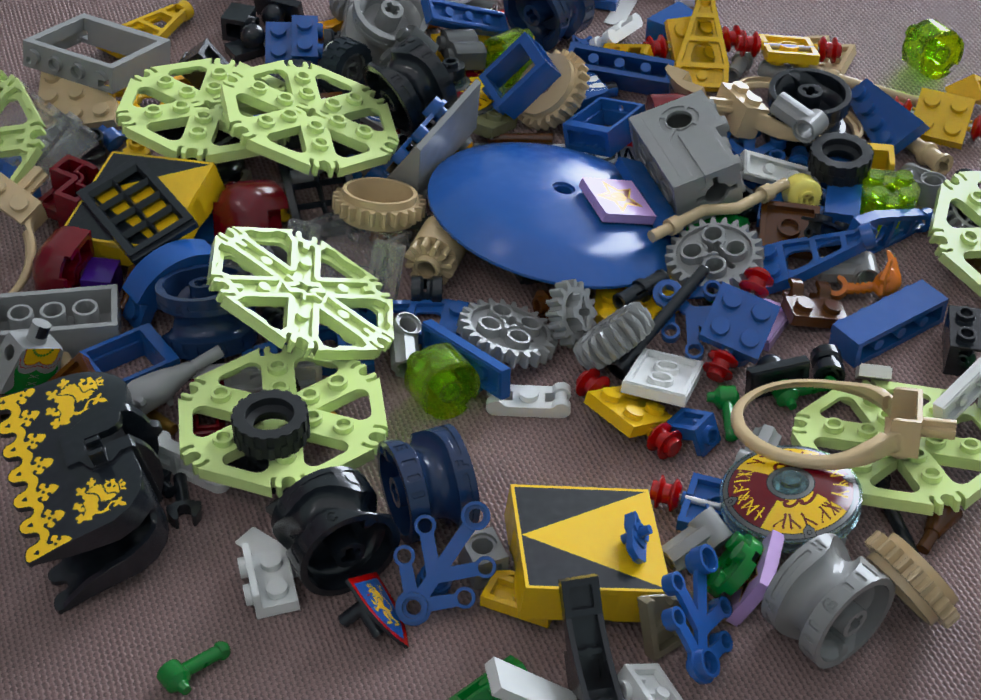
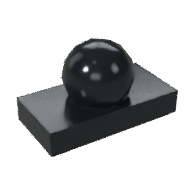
[254,0,304,26]
[224,23,265,64]
[745,354,810,399]

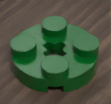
[707,531,763,598]

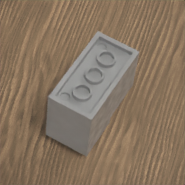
[628,90,746,228]

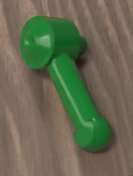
[771,376,837,410]
[706,385,739,442]
[156,641,231,695]

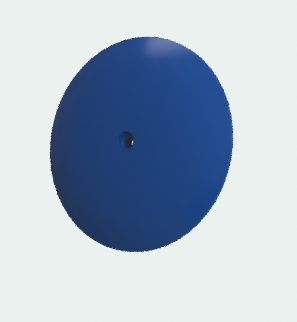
[427,142,671,289]

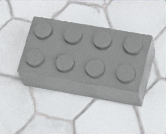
[0,284,122,358]

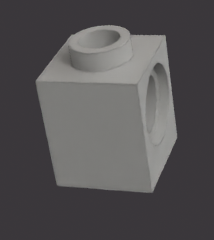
[459,526,509,590]

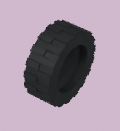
[807,132,874,187]
[231,389,310,460]

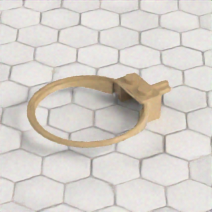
[707,76,864,143]
[0,165,49,293]
[730,379,957,470]

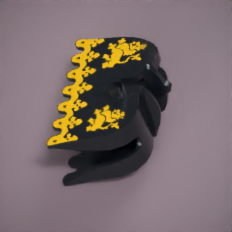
[0,371,169,614]

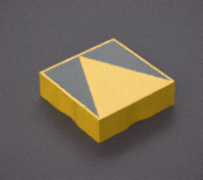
[64,151,225,266]
[504,484,668,622]

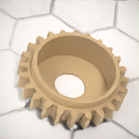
[518,49,590,131]
[332,177,426,232]
[864,530,960,629]

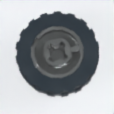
[318,36,373,94]

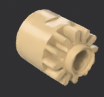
[404,215,467,285]

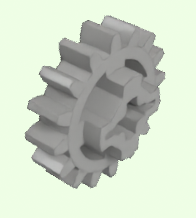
[545,279,598,348]

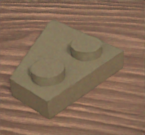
[637,592,708,661]

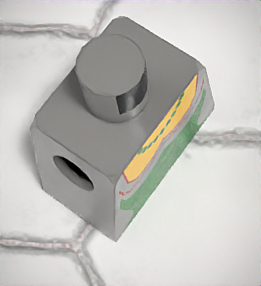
[0,318,63,394]

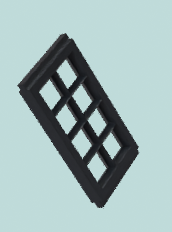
[276,135,366,240]
[76,156,199,266]

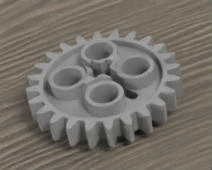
[665,217,765,294]
[456,298,559,369]

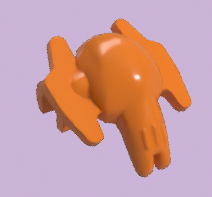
[831,250,902,300]

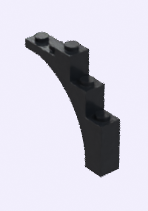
[558,573,624,700]

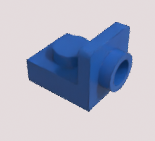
[667,407,721,457]

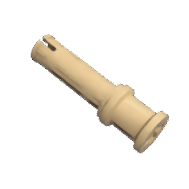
[906,137,954,175]

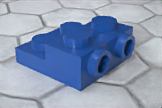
[265,15,323,66]

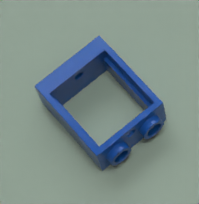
[478,32,561,120]
[562,96,646,158]
[79,323,180,385]

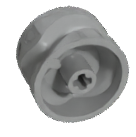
[340,0,429,66]
[761,533,895,669]

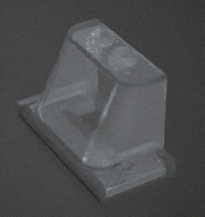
[287,212,412,300]

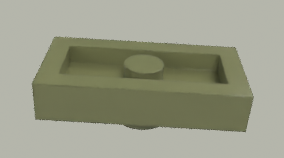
[473,109,518,139]

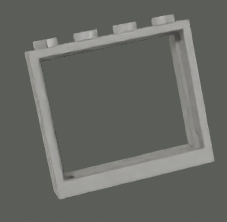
[23,13,171,94]

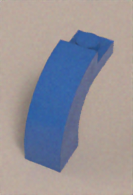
[122,239,211,328]

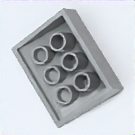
[387,78,481,198]

